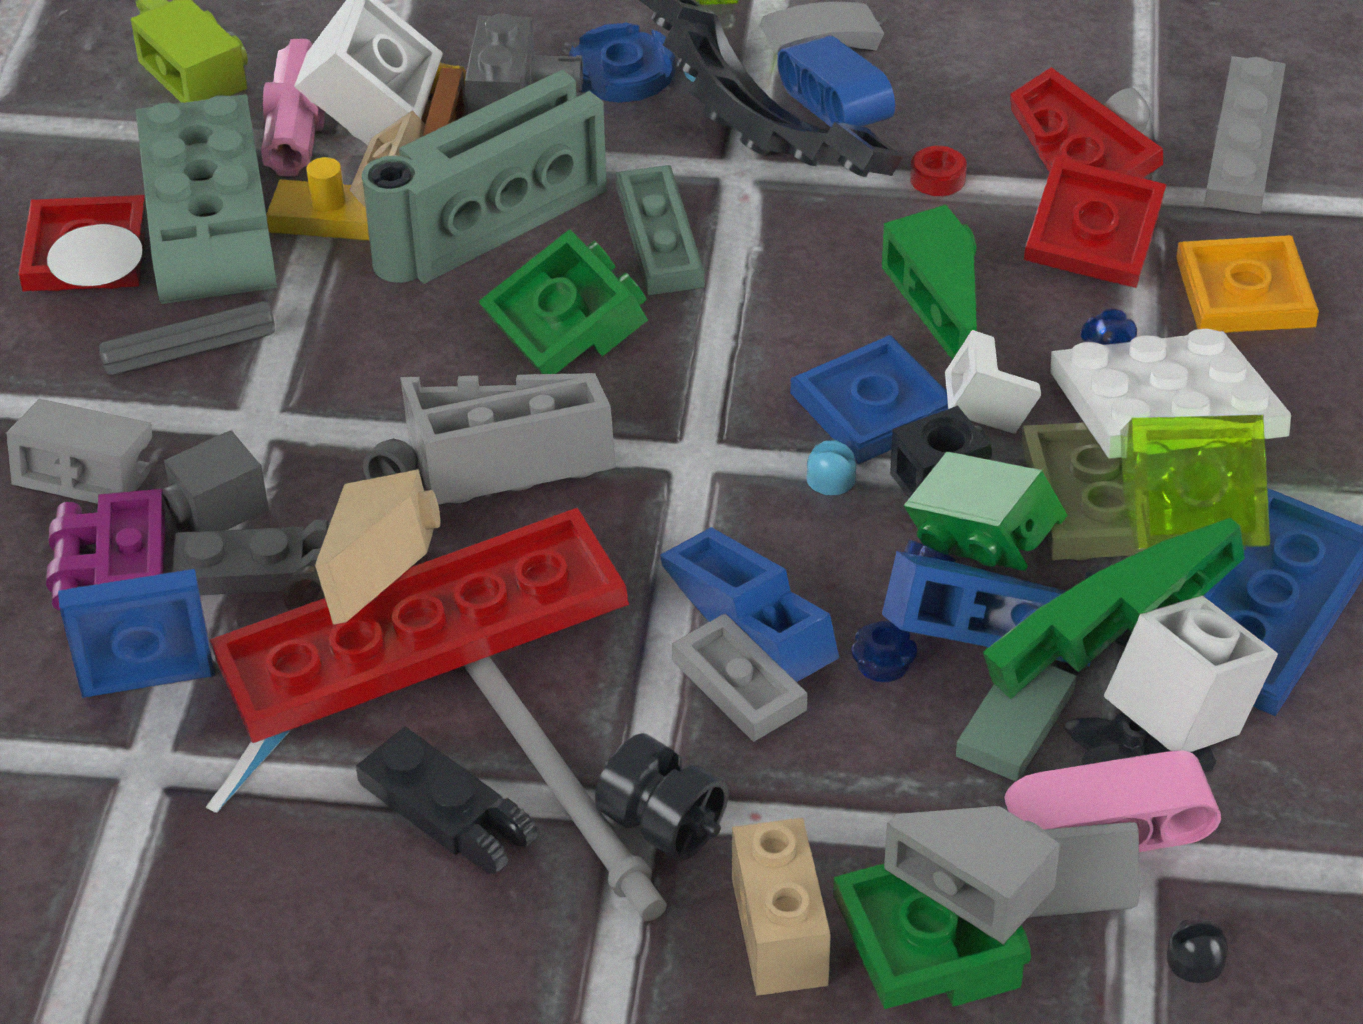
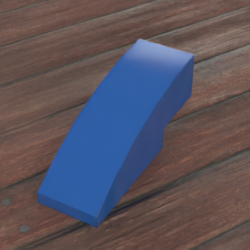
[660,527,839,682]

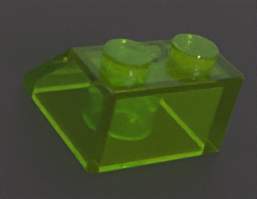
[1120,415,1270,550]

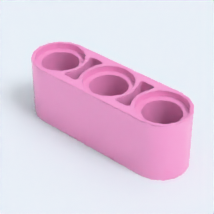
[1004,751,1221,852]

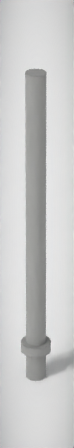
[464,656,667,921]

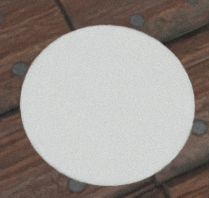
[47,224,142,286]

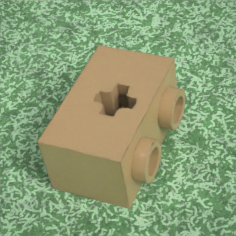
[732,817,830,996]

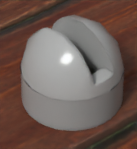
[1104,88,1150,132]

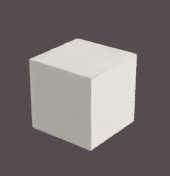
[1104,596,1278,752]

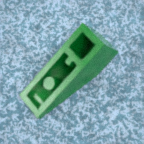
[882,205,977,360]

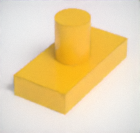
[266,157,369,241]

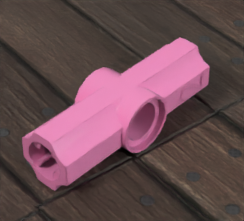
[261,39,325,176]

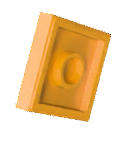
[1176,235,1319,333]

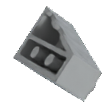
[400,373,616,505]

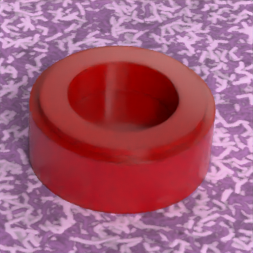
[910,146,967,196]

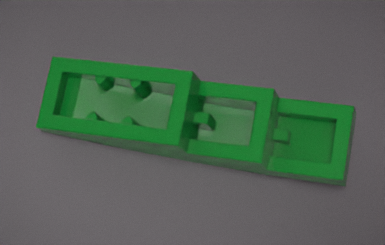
[983,518,1245,699]

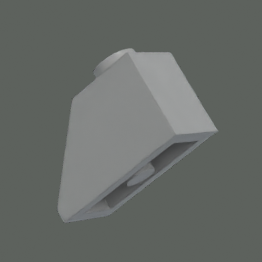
[884,806,1060,944]

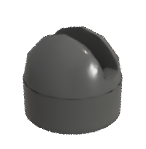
[363,438,418,479]

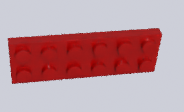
[210,507,629,743]

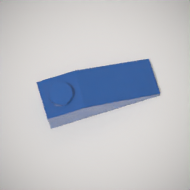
[882,551,1091,667]

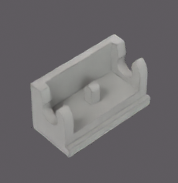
[6,399,152,504]

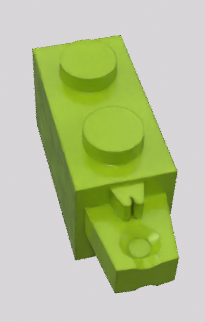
[130,0,248,103]

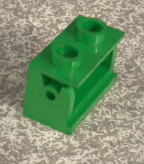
[904,452,1068,571]

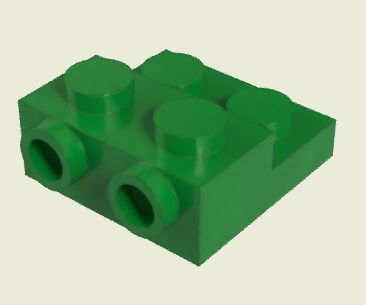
[478,229,648,374]
[833,864,1031,1010]

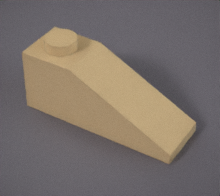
[315,470,440,625]

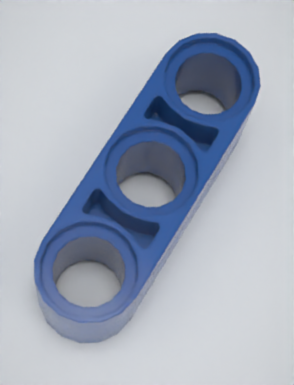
[777,35,895,127]

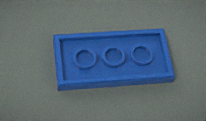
[1203,487,1363,716]

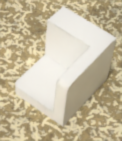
[945,330,1041,434]

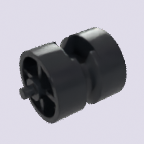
[595,733,729,861]

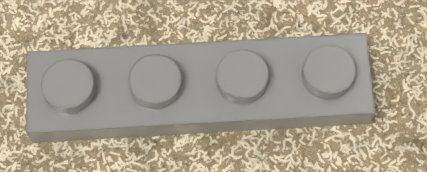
[1204,56,1286,215]

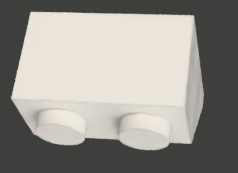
[294,0,443,146]

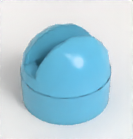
[806,440,857,495]

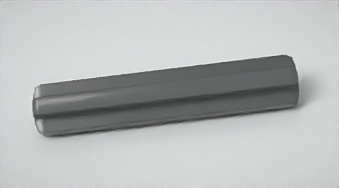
[99,301,275,376]

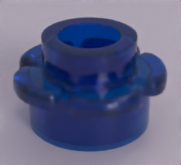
[1080,308,1137,345]
[851,621,917,682]

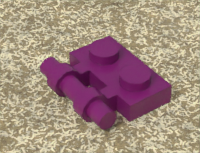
[46,489,165,611]

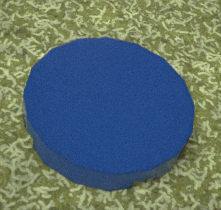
[569,23,675,103]

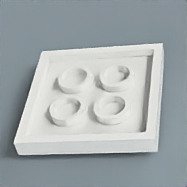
[1050,329,1291,458]

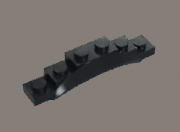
[639,0,903,177]

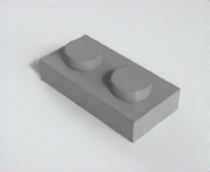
[672,613,807,742]

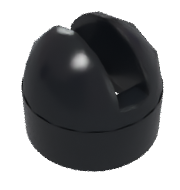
[1167,917,1228,983]

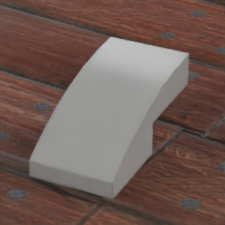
[759,2,884,55]

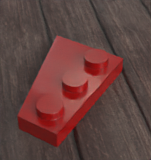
[1010,67,1163,178]

